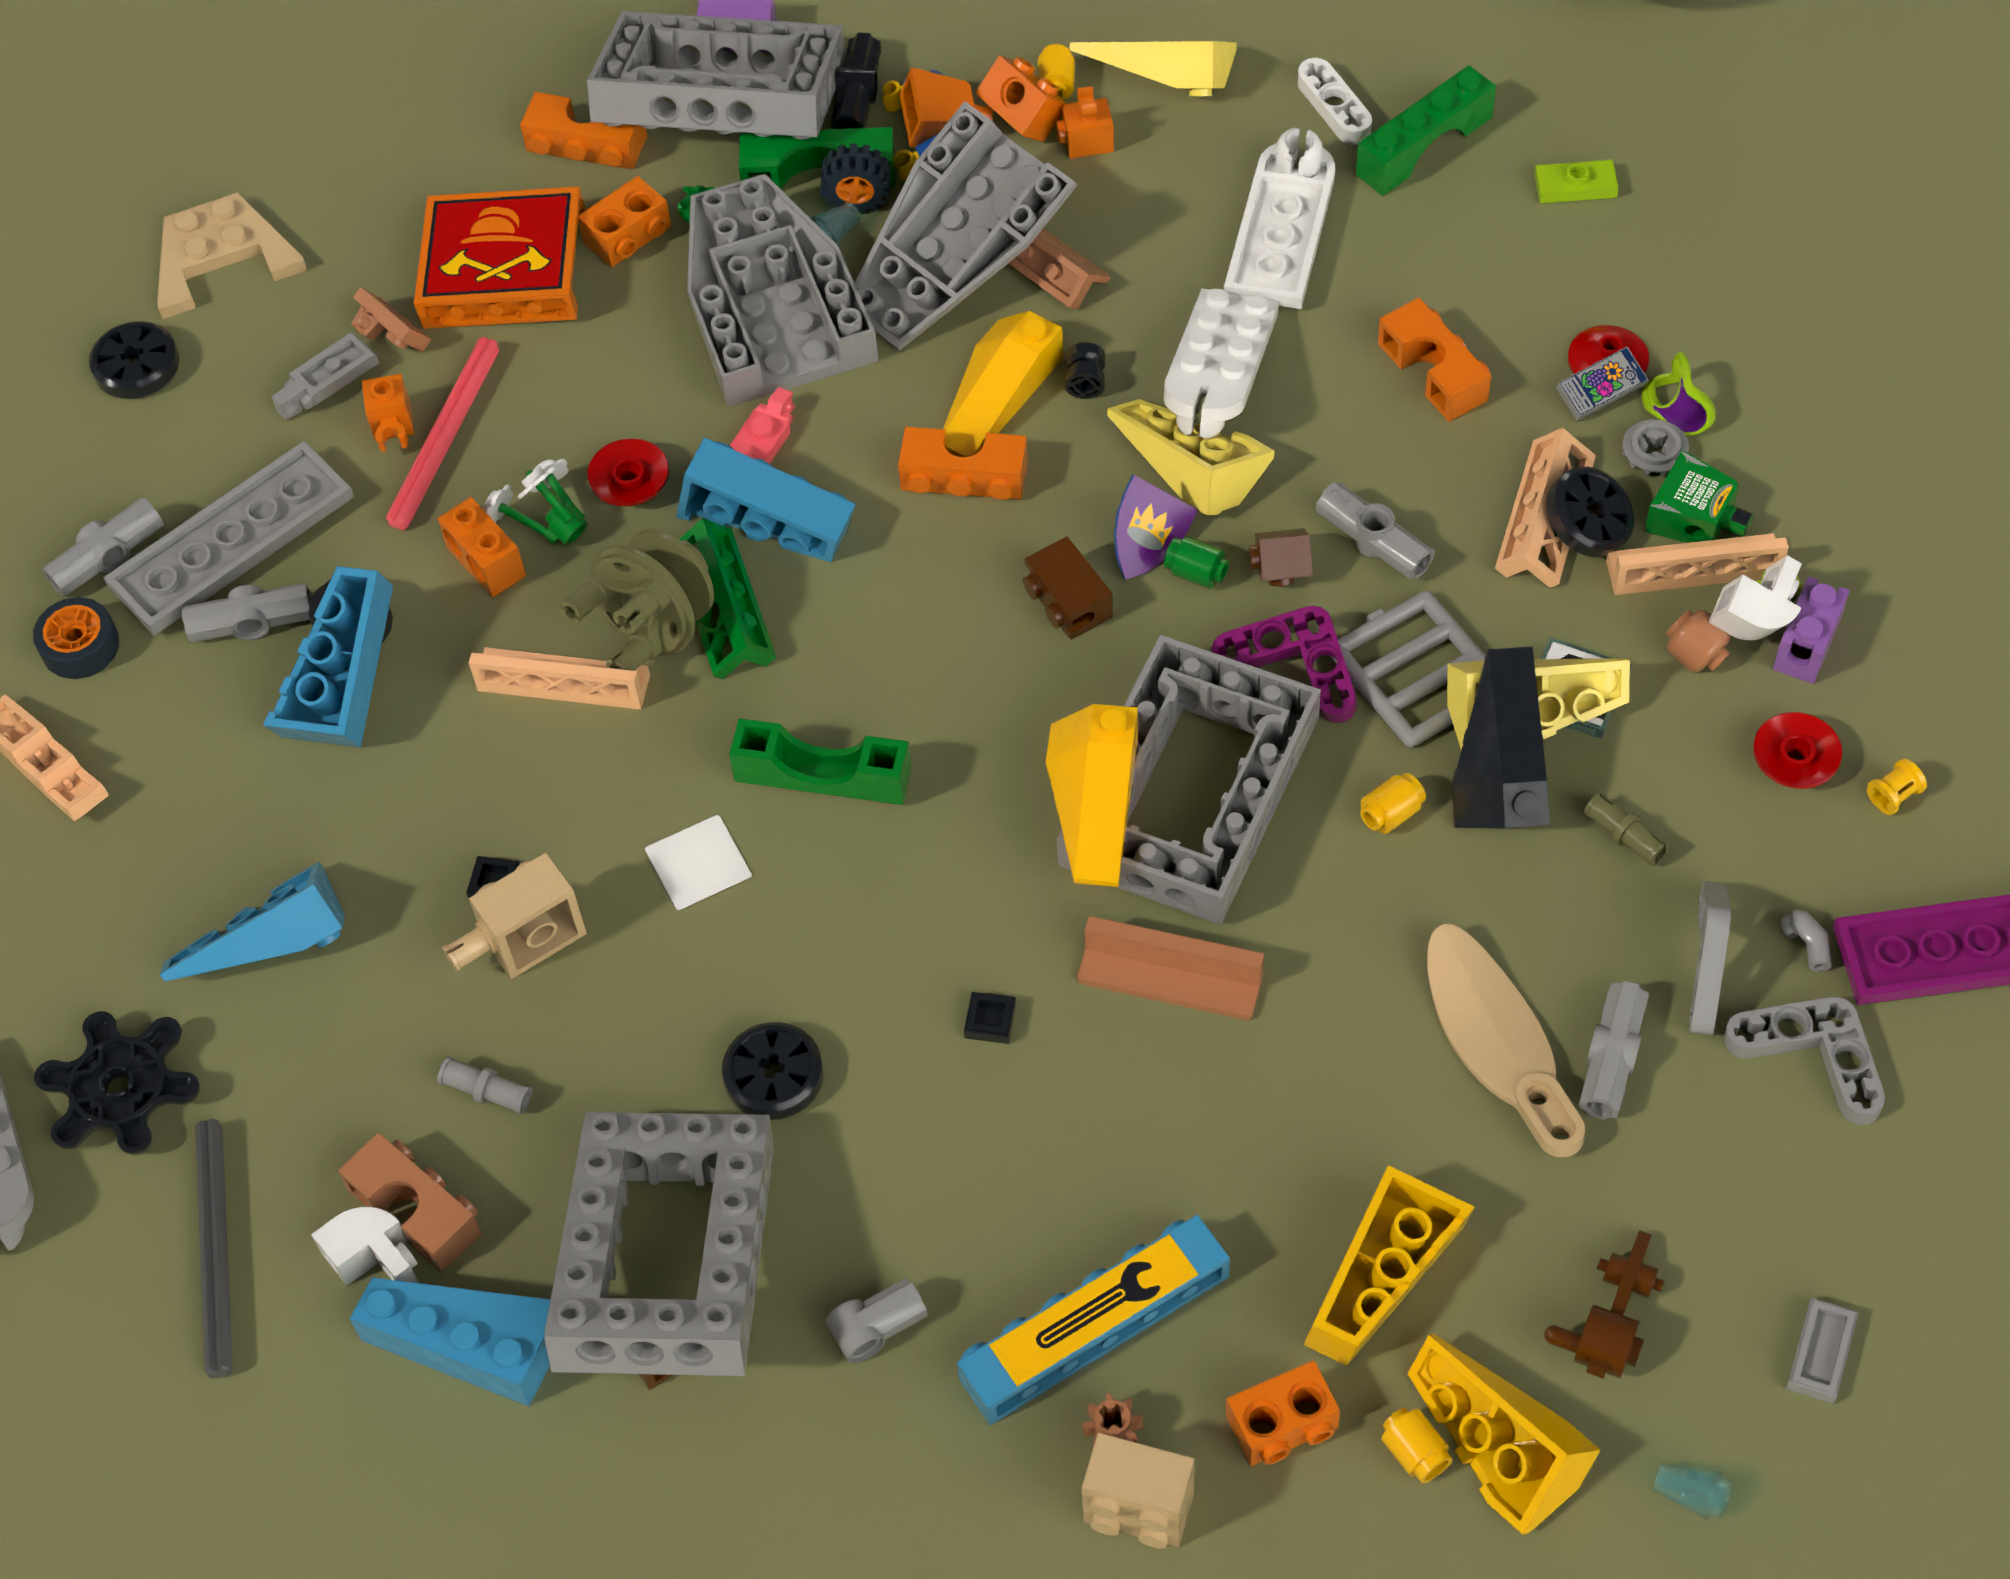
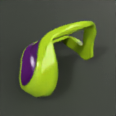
[1641,351,1716,435]

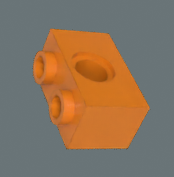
[975,55,1067,143]

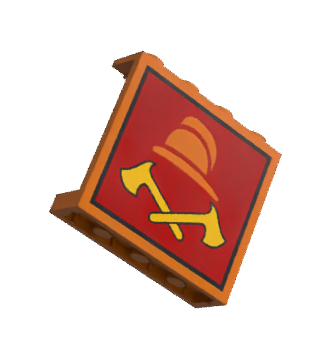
[414,186,586,329]

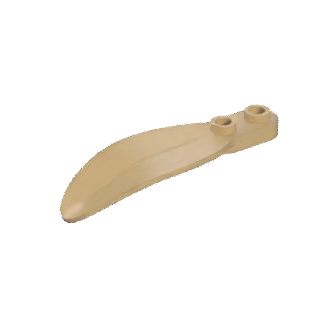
[1427,924,1585,1157]

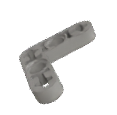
[1688,881,1731,1036]
[1723,997,1885,1125]

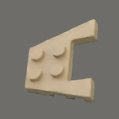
[157,193,307,319]

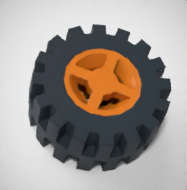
[820,143,891,214]

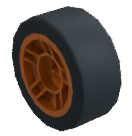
[33,597,119,679]

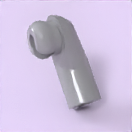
[1780,910,1832,972]

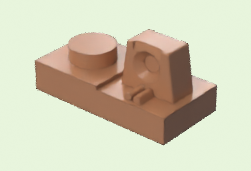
[351,286,432,352]

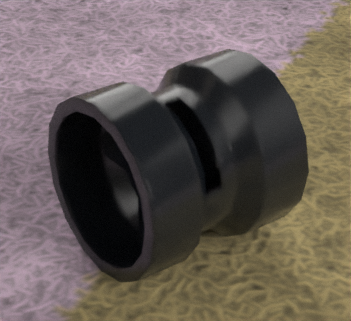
[1065,342,1105,399]

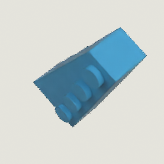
[676,437,856,562]

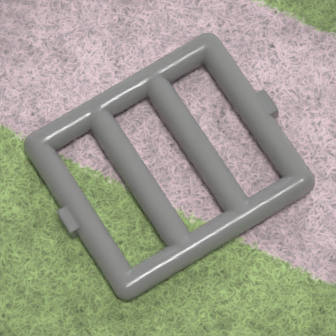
[1330,591,1486,748]

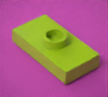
[1534,159,1619,204]

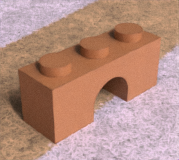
[338,1132,482,1273]

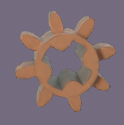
[1082,1393,1143,1447]

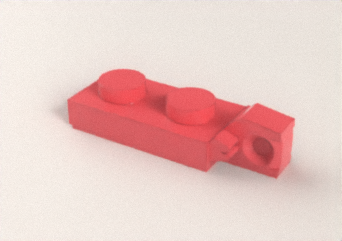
[730,387,795,464]

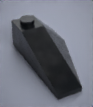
[1451,646,1550,828]

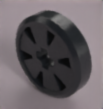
[89,321,179,399]
[1546,466,1634,557]
[722,1022,824,1120]

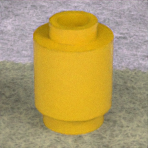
[1037,44,1075,100]
[1360,773,1426,834]
[1381,1408,1453,1484]

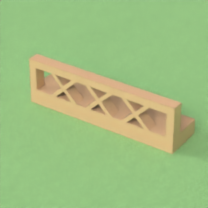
[1495,427,1596,588]
[1606,533,1789,595]
[469,647,650,710]

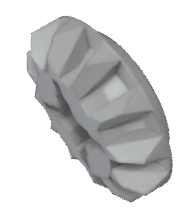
[1622,419,1689,477]

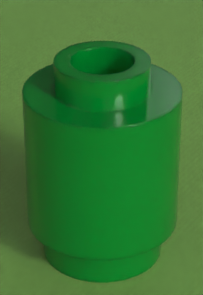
[1164,536,1230,589]

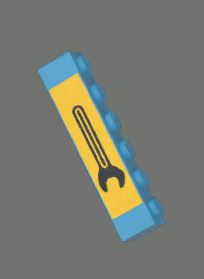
[957,1214,1230,1426]

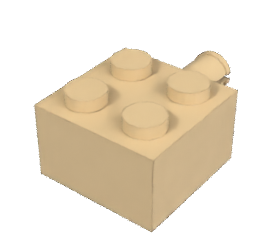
[442,852,587,980]

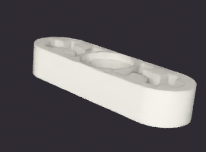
[1298,58,1372,145]

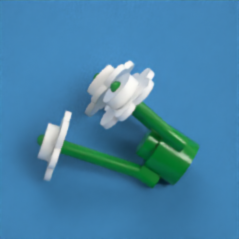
[483,459,589,546]

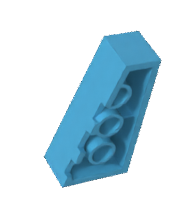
[263,566,393,748]
[350,1278,550,1406]

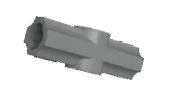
[1316,482,1435,580]
[41,498,165,597]
[182,583,312,643]
[1578,981,1649,1120]

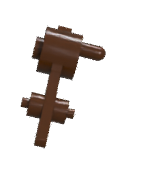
[1544,1230,1664,1379]

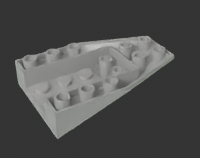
[687,174,879,407]

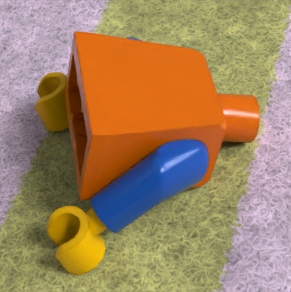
[882,67,993,181]

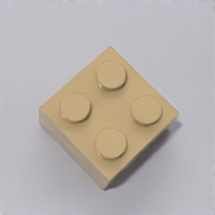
[1081,1433,1194,1549]

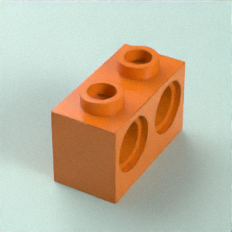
[578,176,672,268]
[437,497,526,598]
[1225,1360,1340,1466]

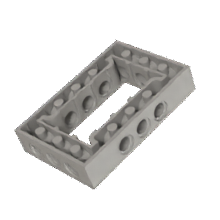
[587,11,844,139]
[1057,635,1321,925]
[544,1112,774,1376]

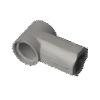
[825,1278,928,1364]

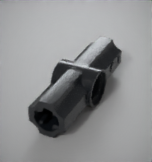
[831,32,881,129]

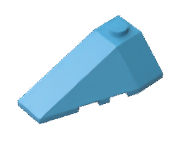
[160,862,345,982]

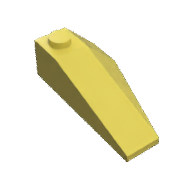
[1070,41,1237,96]
[1107,399,1275,515]
[1447,658,1630,750]

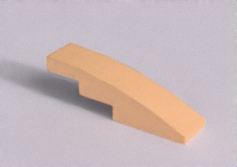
[0,694,109,822]

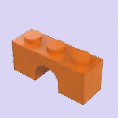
[520,92,647,169]
[1378,297,1491,422]
[898,426,1028,500]

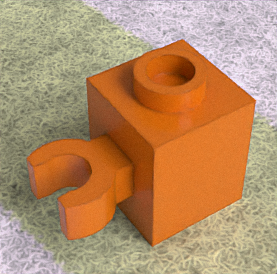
[1056,86,1114,159]
[362,373,415,452]

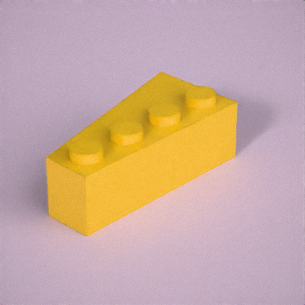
[1303,1165,1475,1366]

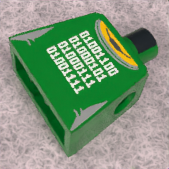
[1645,450,1754,543]

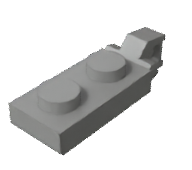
[271,333,379,420]

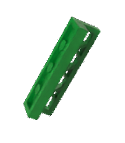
[679,518,776,679]

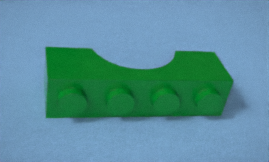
[1356,65,1496,196]
[738,127,895,190]
[729,718,912,805]

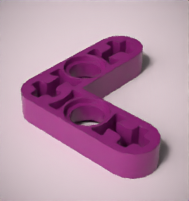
[1212,605,1357,723]

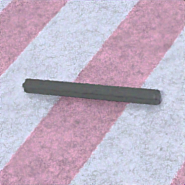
[195,1119,233,1379]

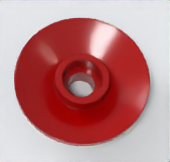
[1568,325,1649,374]
[587,438,669,507]
[1753,712,1843,789]

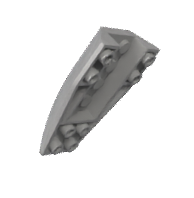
[854,101,1078,350]

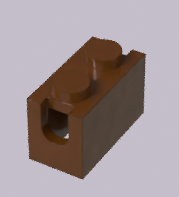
[1023,536,1113,640]

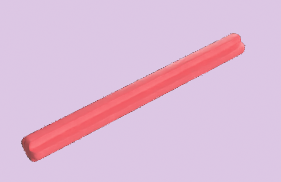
[386,337,499,530]

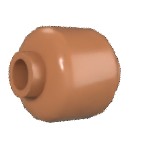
[1666,609,1731,673]

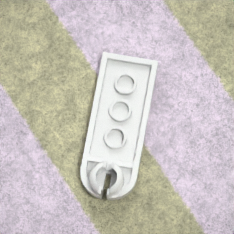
[1224,128,1335,309]
[1163,288,1279,439]

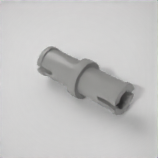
[437,1056,533,1114]

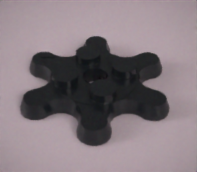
[34,1011,200,1156]

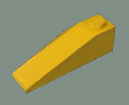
[943,311,1064,457]
[1046,704,1138,887]
[1407,1334,1601,1535]

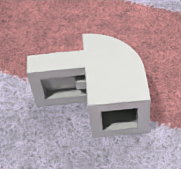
[1708,555,1802,640]
[311,1207,419,1286]

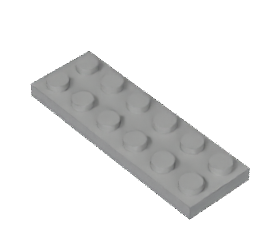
[103,441,354,636]

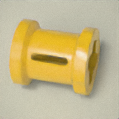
[1866,758,1927,815]

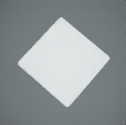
[645,815,752,910]

